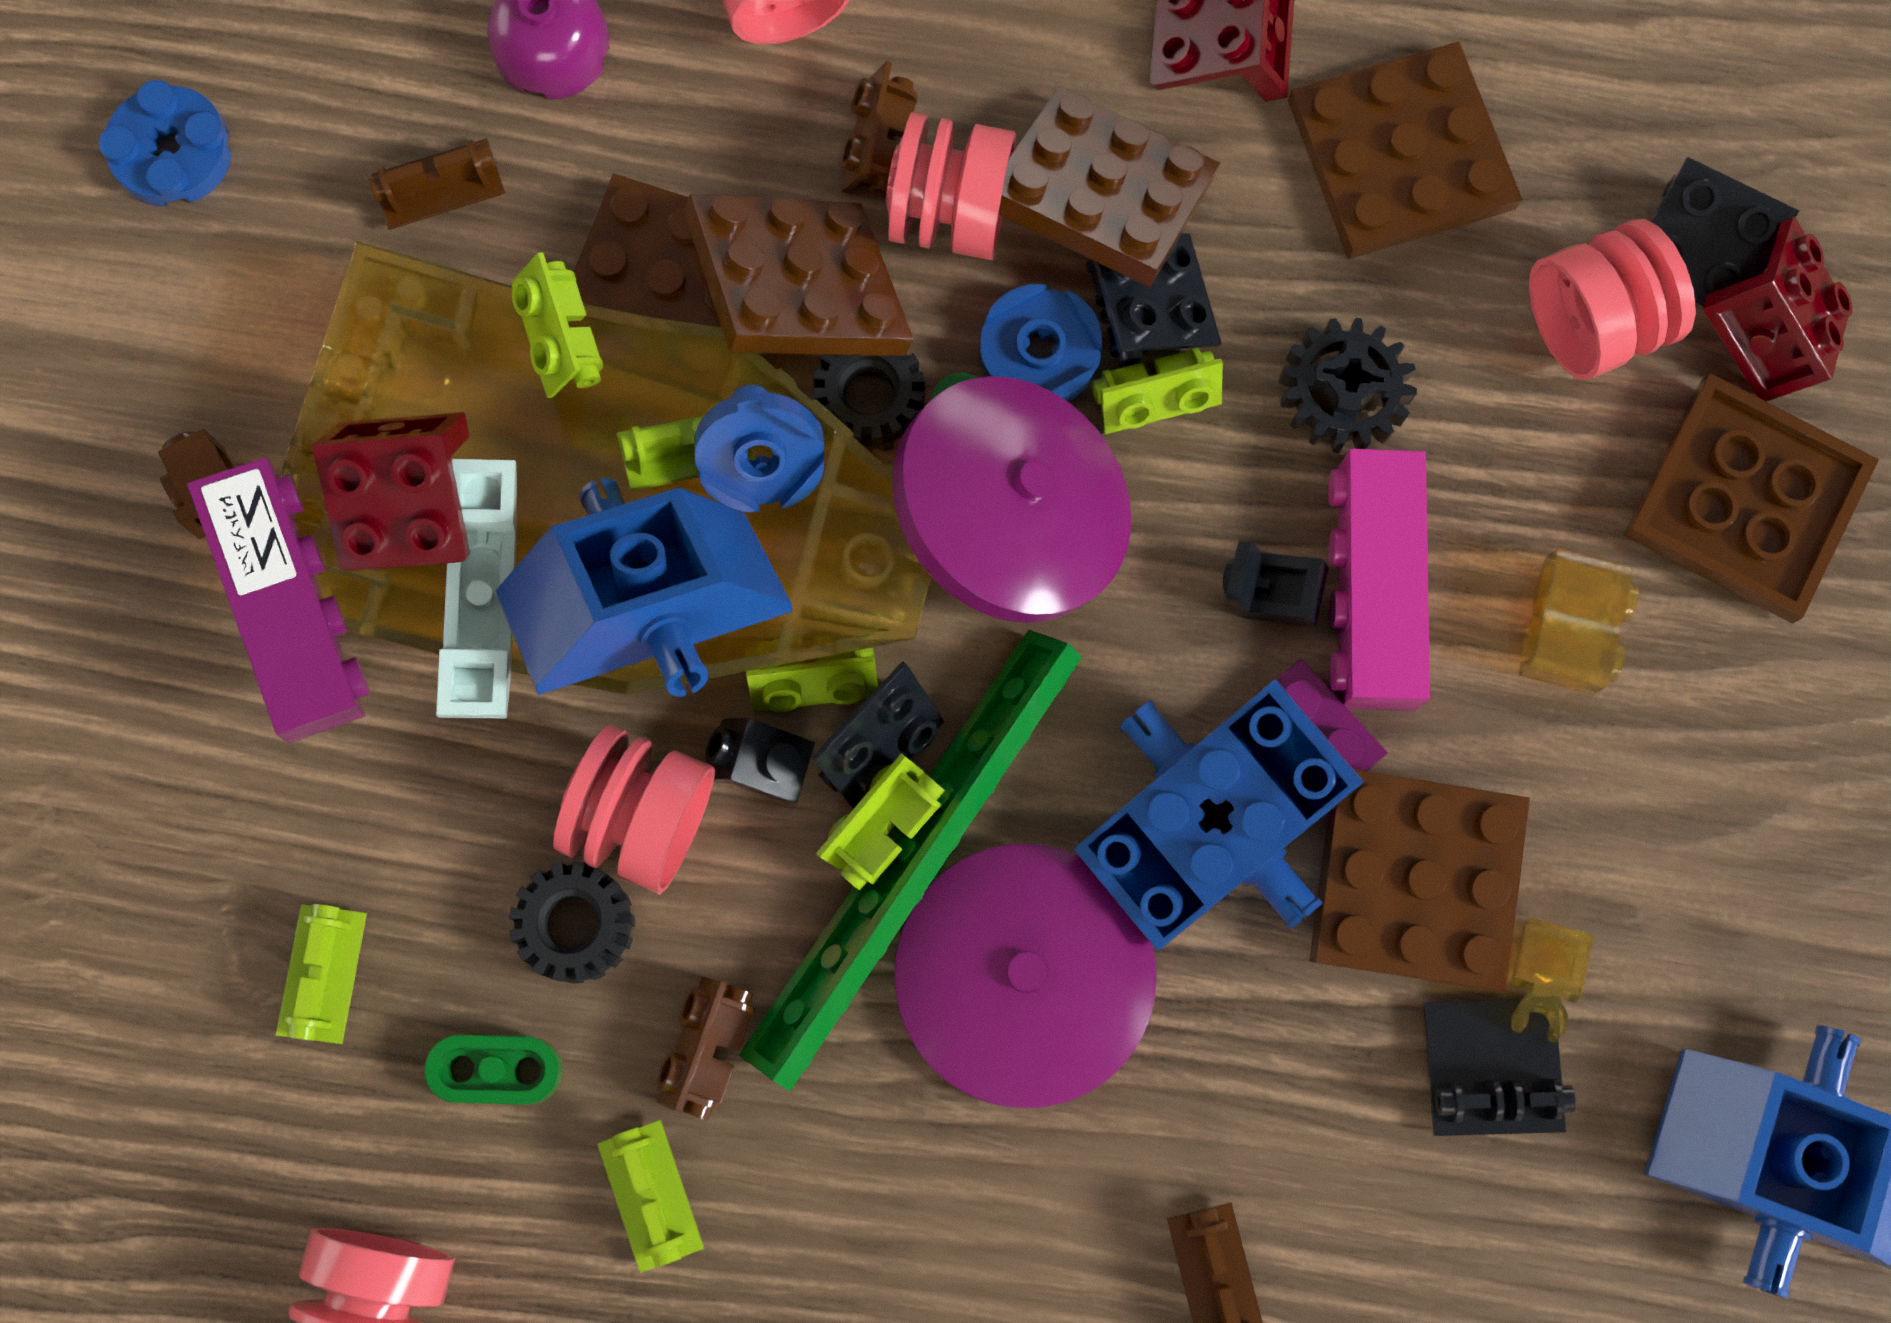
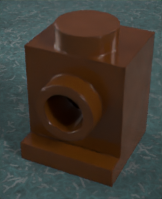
[158,428,234,539]

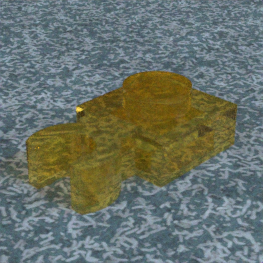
[1510,917,1594,1043]

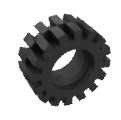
[812,353,925,454]
[509,861,635,984]

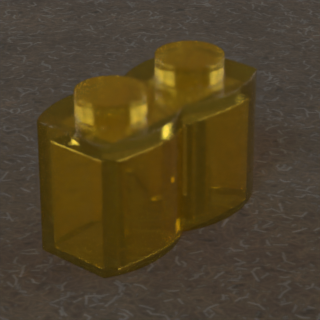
[1519,547,1639,695]

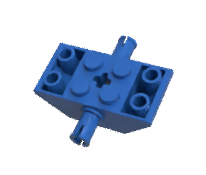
[496,478,792,697]
[1074,679,1364,951]
[1644,1025,1891,1299]

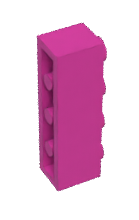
[1328,449,1430,711]

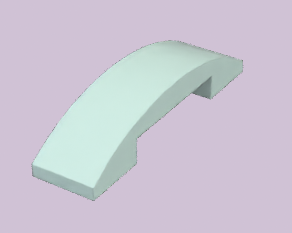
[436,459,517,718]

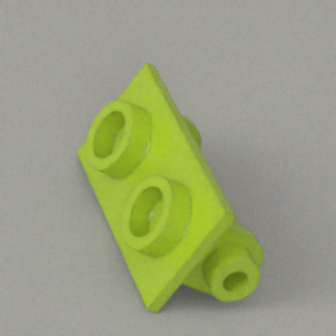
[511,252,604,398]
[1091,347,1223,435]
[617,415,755,491]
[746,636,878,712]
[816,753,945,890]
[276,904,367,1044]
[597,1120,704,1273]

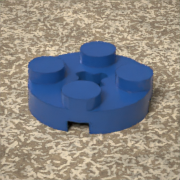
[99,80,231,206]
[979,284,1102,402]
[694,385,824,512]

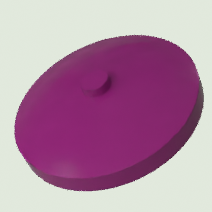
[892,376,1131,623]
[895,844,1157,1108]

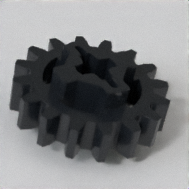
[1278,318,1417,454]

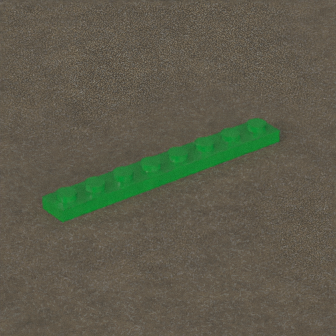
[739,629,1082,1092]

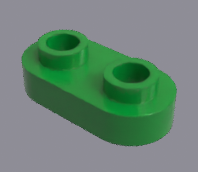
[425,1035,563,1105]

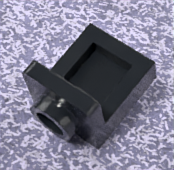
[1223,540,1329,627]
[705,718,815,803]

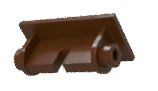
[840,61,918,197]
[368,138,506,230]
[657,976,755,1121]
[1166,1202,1263,1323]

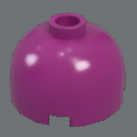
[487,0,610,100]

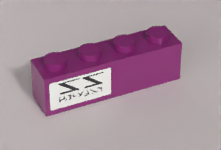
[187,457,370,744]

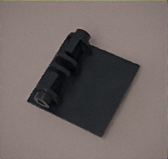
[1651,157,1800,306]
[1086,233,1222,366]
[812,661,945,809]
[1423,999,1576,1136]

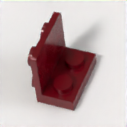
[1150,0,1294,102]
[1702,217,1852,402]
[312,412,470,571]

